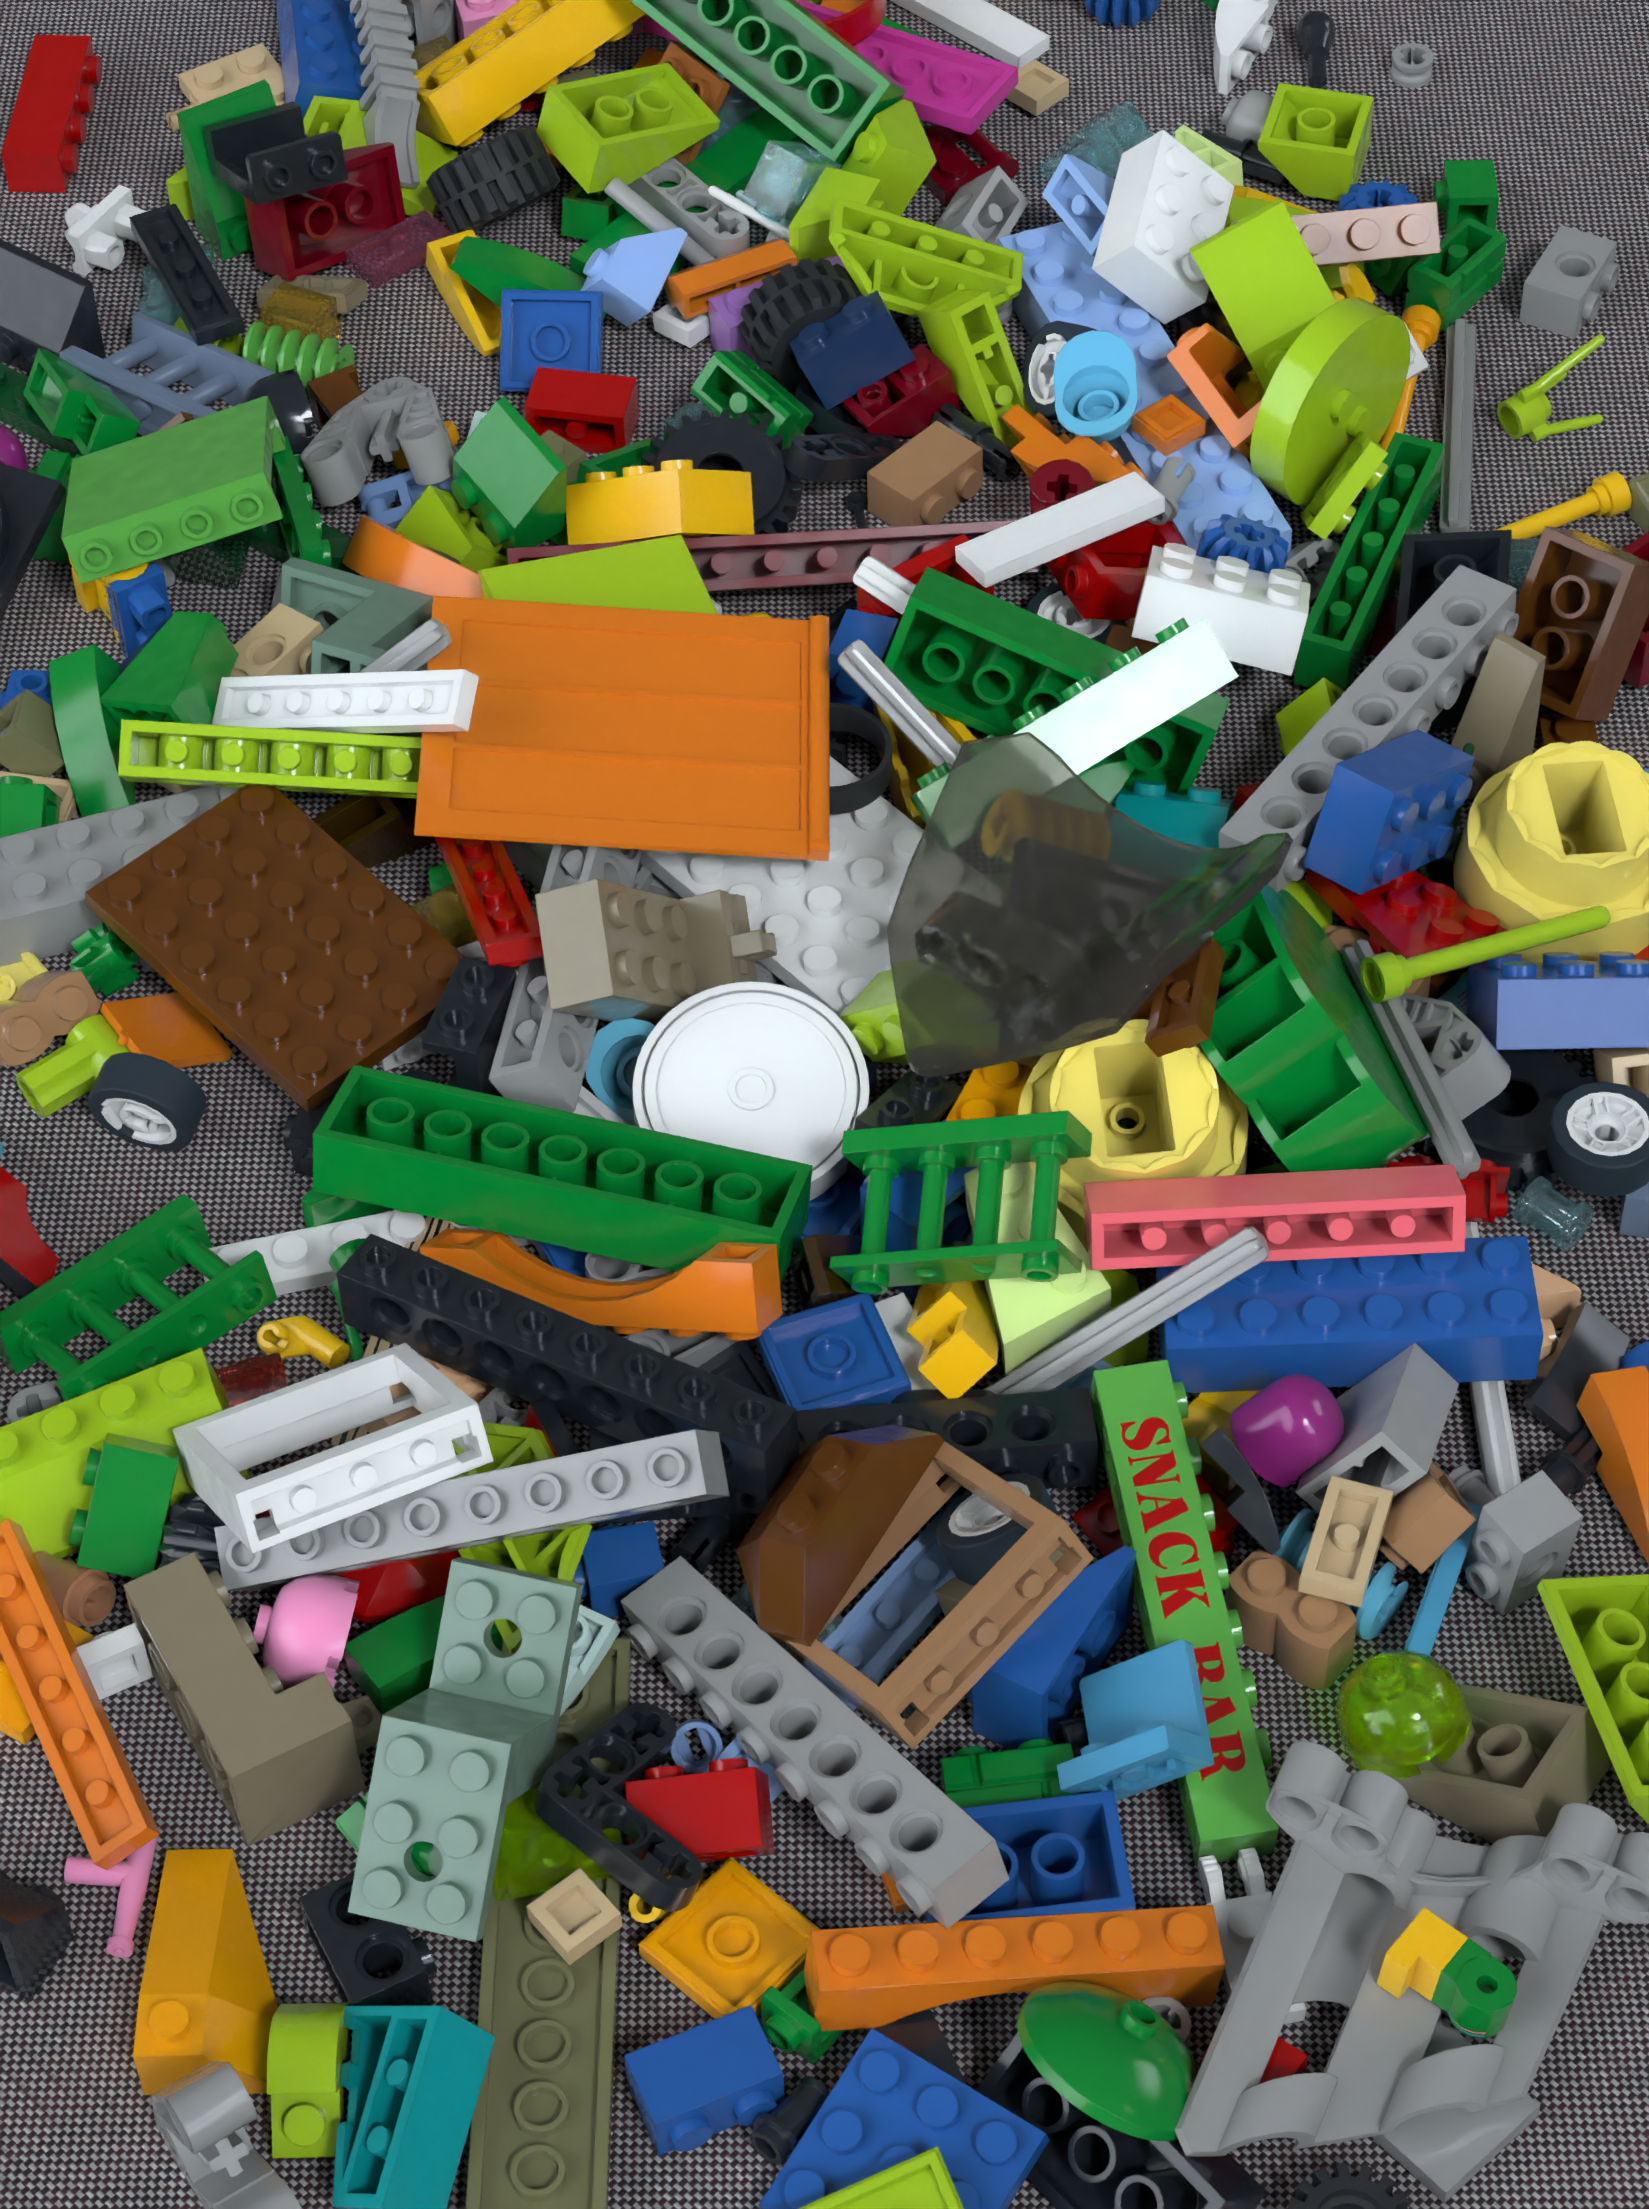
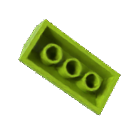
[0,1347,252,1558]
[1537,1574,1649,1825]

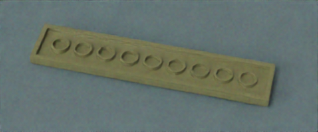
[466,1638,632,2209]

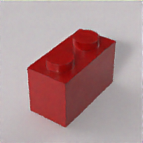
[524,367,639,454]
[625,1758,775,1863]

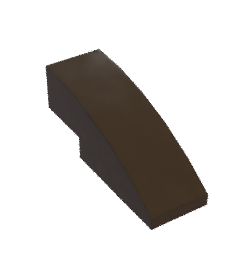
[312,795,436,868]

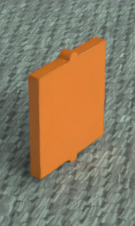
[100,992,233,1068]

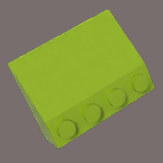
[478,534,718,614]

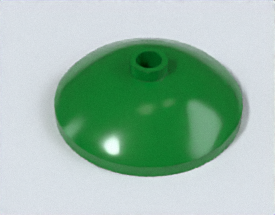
[1017,1981,1199,2141]

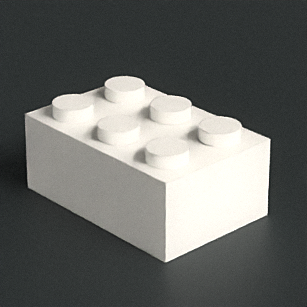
[1092,130,1234,324]
[1131,543,1311,676]

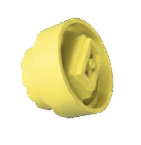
[1453,741,1649,962]
[1018,1019,1249,1250]

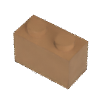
[867,421,983,527]

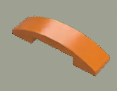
[342,514,484,599]

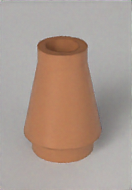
[34,1551,116,1627]

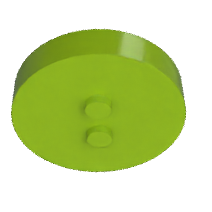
[1250,297,1411,506]

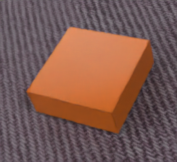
[1132,394,1206,456]

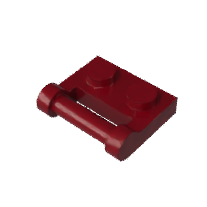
[922,124,1019,207]

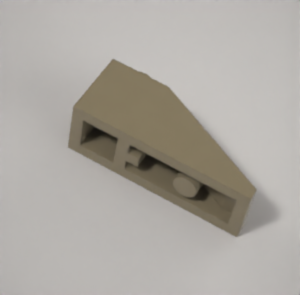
[1451,631,1546,800]

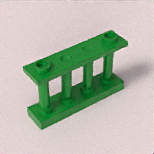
[830,1110,1092,1295]
[0,1194,278,1402]

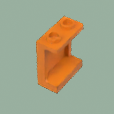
[1166,323,1262,459]

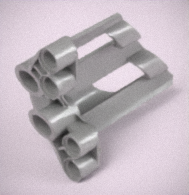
[1174,1741,1649,2157]

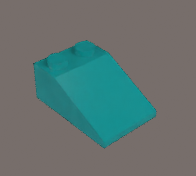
[1107,779,1233,891]

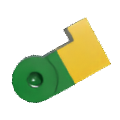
[1376,1907,1517,2039]

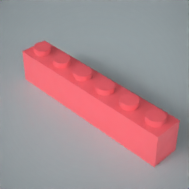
[1084,1164,1466,1270]

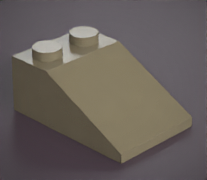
[1361,1677,1612,1844]

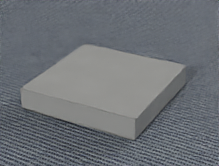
[1372,2017,1540,2203]

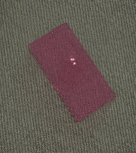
[345,210,452,288]

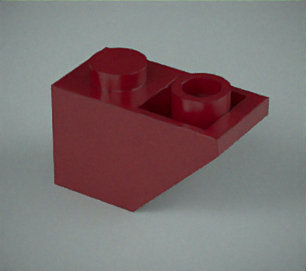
[841,343,962,437]

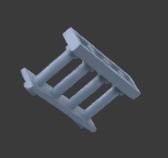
[60,311,275,436]

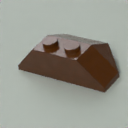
[737,1424,944,1647]

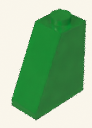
[99,611,239,730]

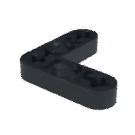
[784,381,903,482]
[533,1703,703,1911]

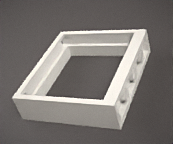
[173,1343,493,1554]

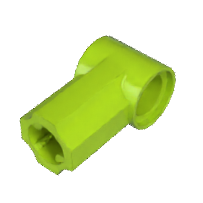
[15,1014,131,1118]

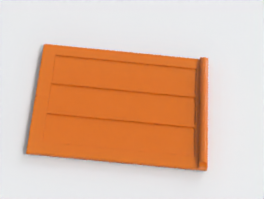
[414,595,830,861]

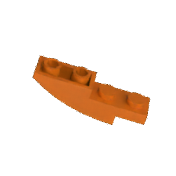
[1002,404,1150,488]

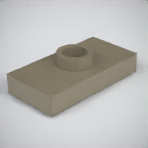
[256,275,368,317]

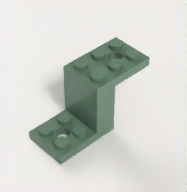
[281,557,433,737]
[348,1557,583,1942]

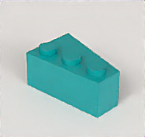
[332,2006,495,2209]

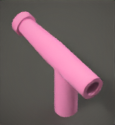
[64,1836,158,1958]

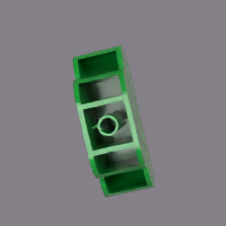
[1161,878,1427,1172]

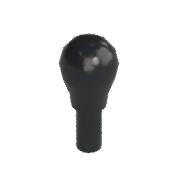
[1294,10,1336,88]

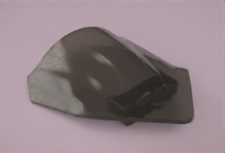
[887,732,1293,1078]

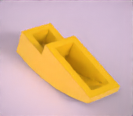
[426,230,501,357]
[907,1280,999,1399]

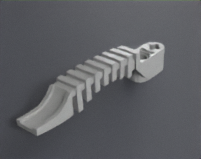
[345,0,420,189]

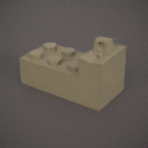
[535,879,777,1026]
[123,1552,382,1847]

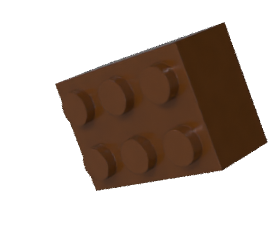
[1513,526,1649,722]

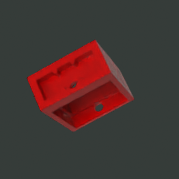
[1045,520,1188,620]

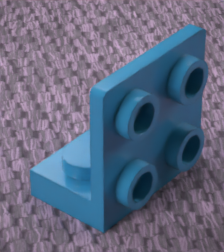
[1057,1639,1214,1801]

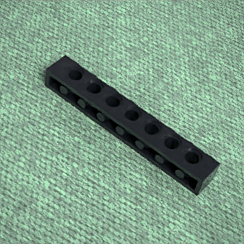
[336,1234,799,1502]
[589,1388,1098,1525]

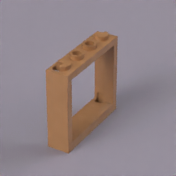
[774,1441,1094,1750]

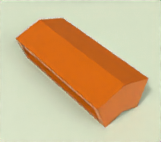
[664,239,797,320]

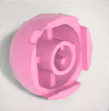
[253,1574,360,1690]

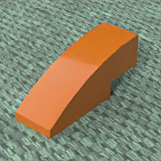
[1576,1365,1649,1565]

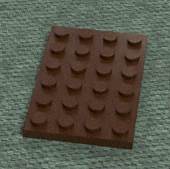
[85,785,465,1113]

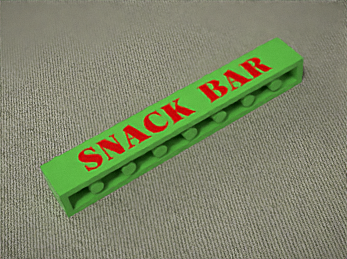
[1090,1360,1282,1866]

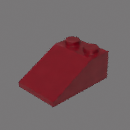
[244,142,409,282]

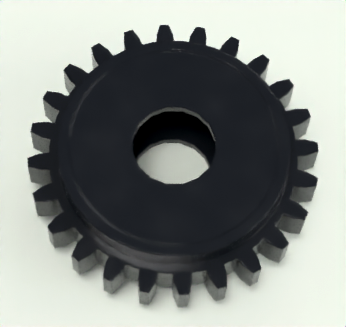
[641,410,802,537]
[1424,1049,1595,1196]

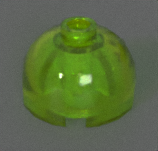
[1335,1650,1472,1779]

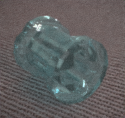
[1513,1176,1594,1252]

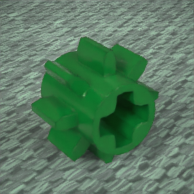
[70,923,140,997]

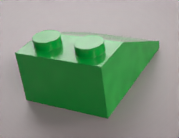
[177,79,276,261]

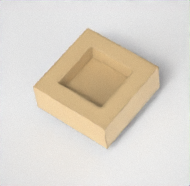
[1006,59,1069,116]
[526,1868,623,1965]

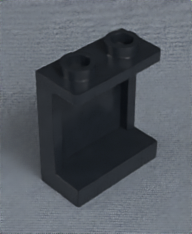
[203,102,348,206]
[421,957,517,1097]

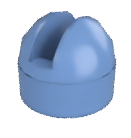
[670,1719,723,1774]

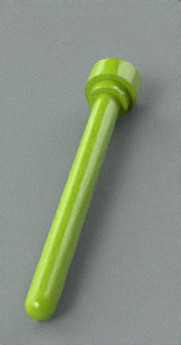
[1360,906,1611,1003]

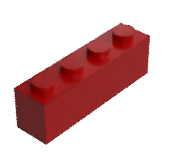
[1,35,102,193]

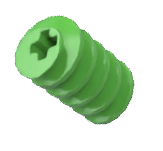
[242,320,355,398]

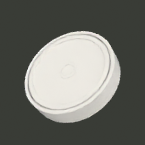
[632,982,869,1202]

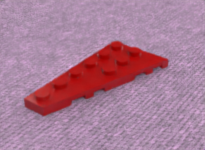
[1233,779,1508,971]

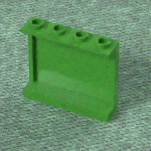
[61,395,286,584]

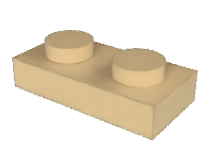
[1298,1475,1394,1608]

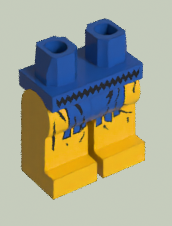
[68,555,172,658]

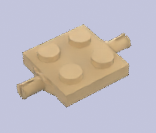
[166,43,285,132]

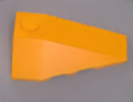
[133,1849,278,2095]

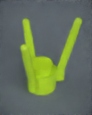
[1497,334,1605,442]

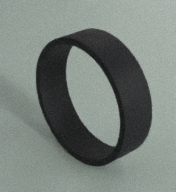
[829,703,892,814]

